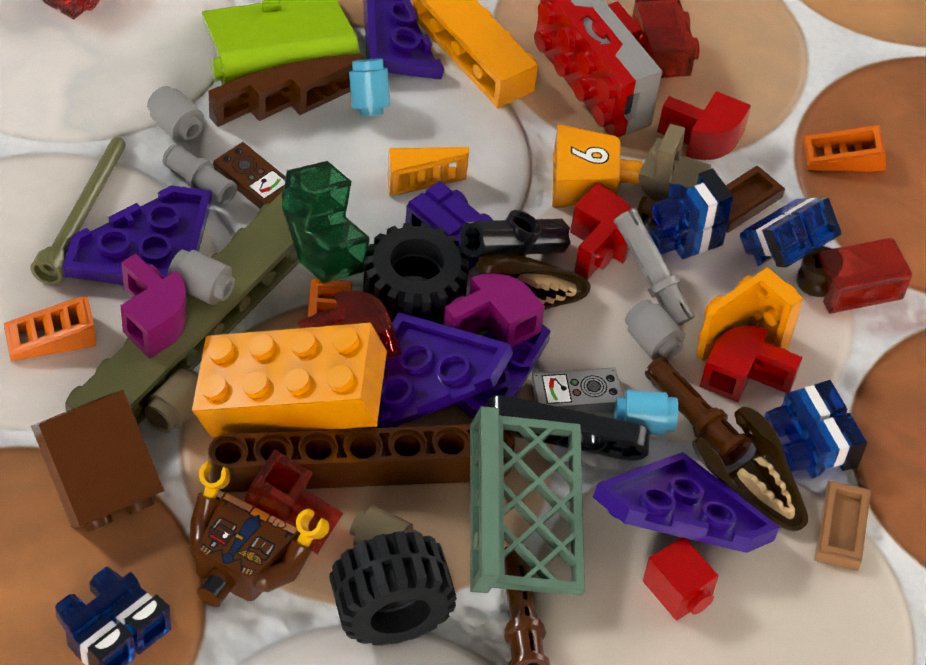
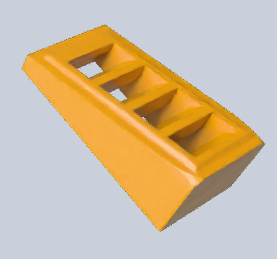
[387,147,469,195]

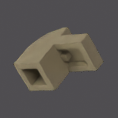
[639,124,711,216]

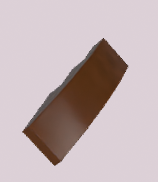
[208,54,365,127]

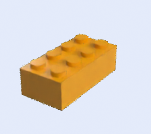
[192,323,387,437]

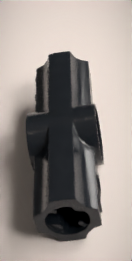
[459,210,571,257]

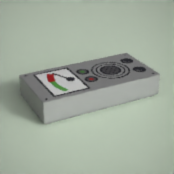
[531,368,623,413]

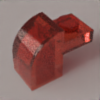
[298,291,402,360]
[245,449,343,555]

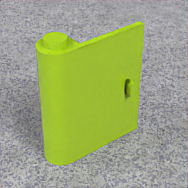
[202,0,360,85]

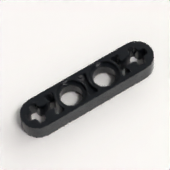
[486,396,650,461]

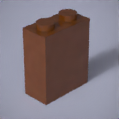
[31,390,164,532]

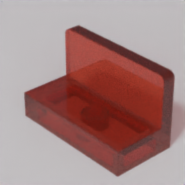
[819,238,913,314]

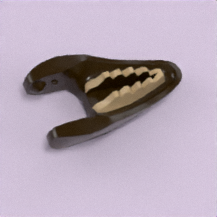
[477,254,591,310]
[692,407,808,532]

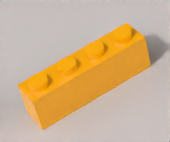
[413,0,538,109]

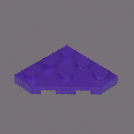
[63,185,212,285]
[362,312,513,429]
[593,452,780,553]

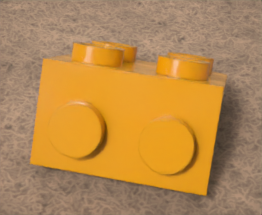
[696,267,804,361]

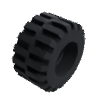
[363,223,469,326]
[329,531,457,645]

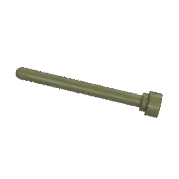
[30,137,126,285]

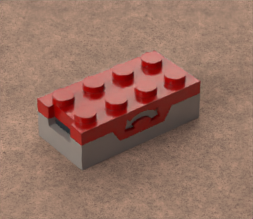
[534,0,662,137]

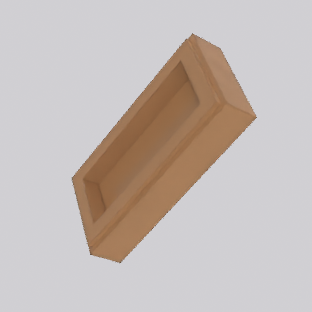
[814,480,871,570]

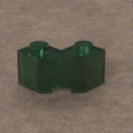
[281,161,370,283]

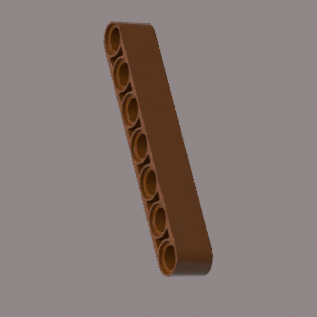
[208,424,515,492]

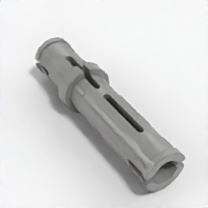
[613,208,696,326]

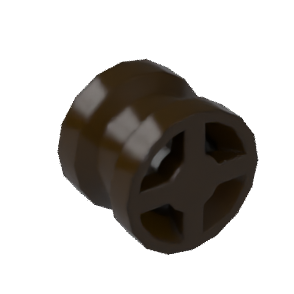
[796,246,843,297]

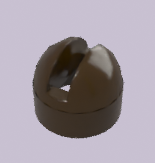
[637,196,671,229]

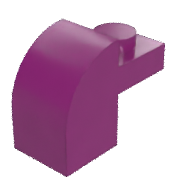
[120,254,187,359]
[444,273,545,347]

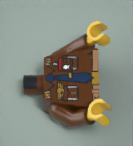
[190,462,329,607]

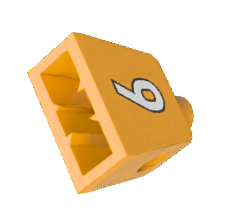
[552,125,643,207]

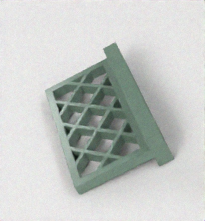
[470,406,585,596]

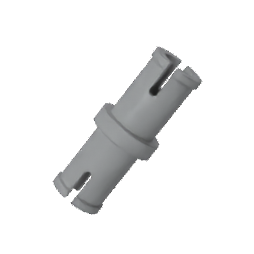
[162,143,237,205]

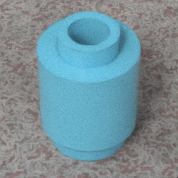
[349,58,391,116]
[614,389,678,435]

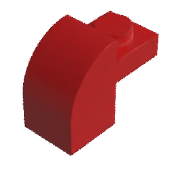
[657,91,751,160]
[570,183,631,280]
[699,326,803,403]

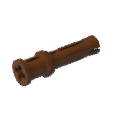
[645,357,752,466]
[504,546,550,665]

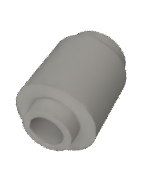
[147,86,204,142]
[168,249,235,305]
[625,299,685,360]

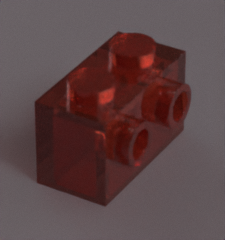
[632,0,700,78]

